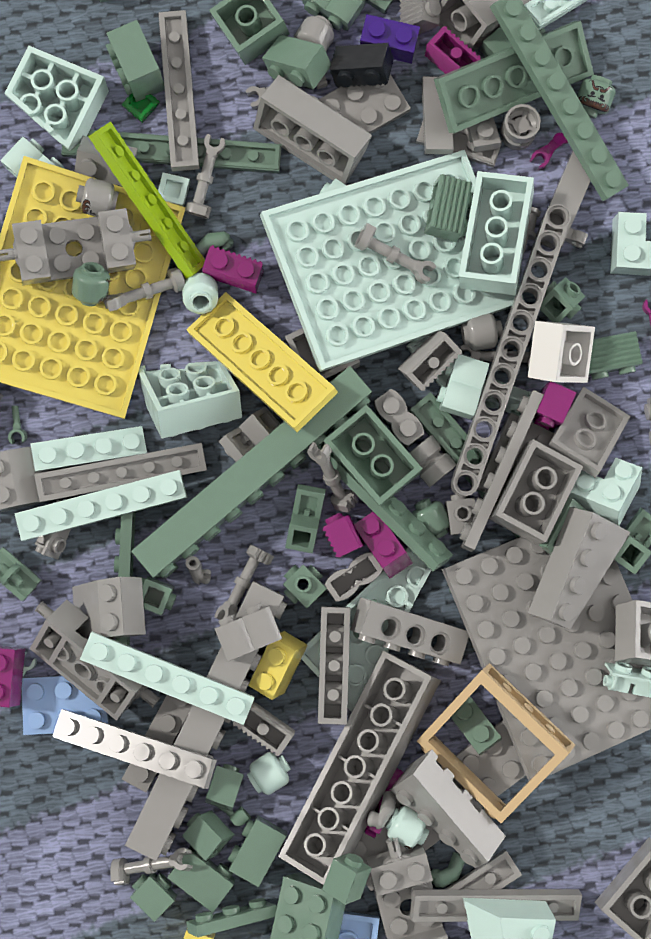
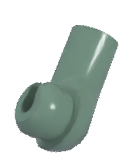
[196,231,234,257]
[431,852,465,888]

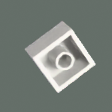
[528,321,595,383]

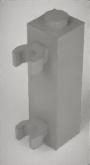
[533,151,591,249]

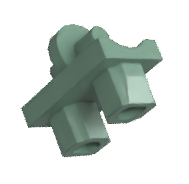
[0,547,42,602]

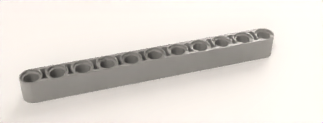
[451,204,571,497]

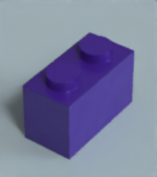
[360,14,420,64]

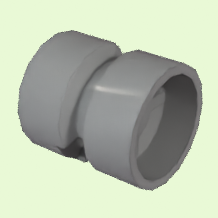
[500,104,541,150]
[409,435,457,488]

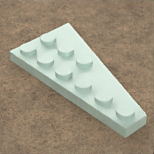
[301,547,431,712]

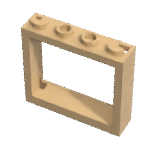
[417,663,575,823]

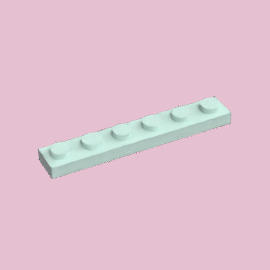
[14,470,187,541]
[80,631,255,725]

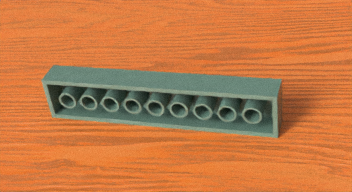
[131,366,372,578]

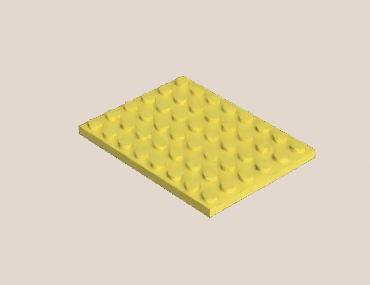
[0,156,186,419]

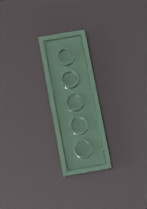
[434,21,594,133]

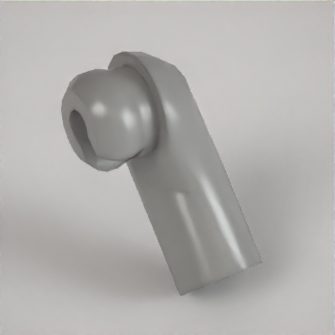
[186,556,211,585]
[367,791,397,829]

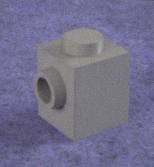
[444,495,475,535]

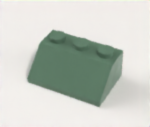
[323,404,423,506]

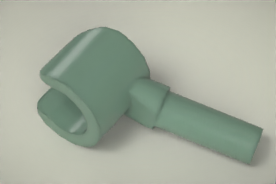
[8,406,27,444]
[218,806,251,826]

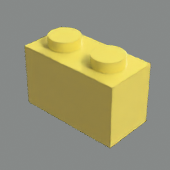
[248,631,308,700]

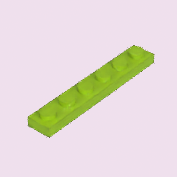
[88,121,205,279]

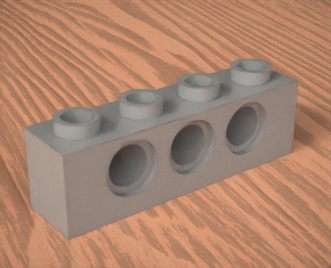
[350,597,469,667]
[318,606,350,725]

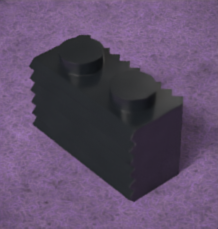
[330,43,394,88]

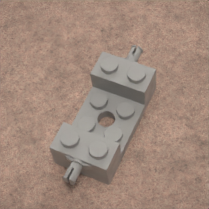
[0,208,152,286]
[30,600,160,721]
[366,838,448,939]

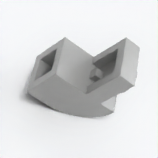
[219,407,280,462]

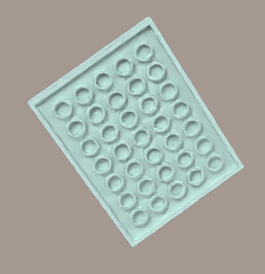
[260,150,524,372]

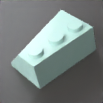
[5,46,109,151]
[137,361,242,438]
[463,898,556,939]

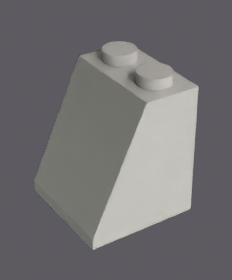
[439,0,531,52]

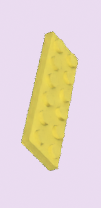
[186,292,338,432]

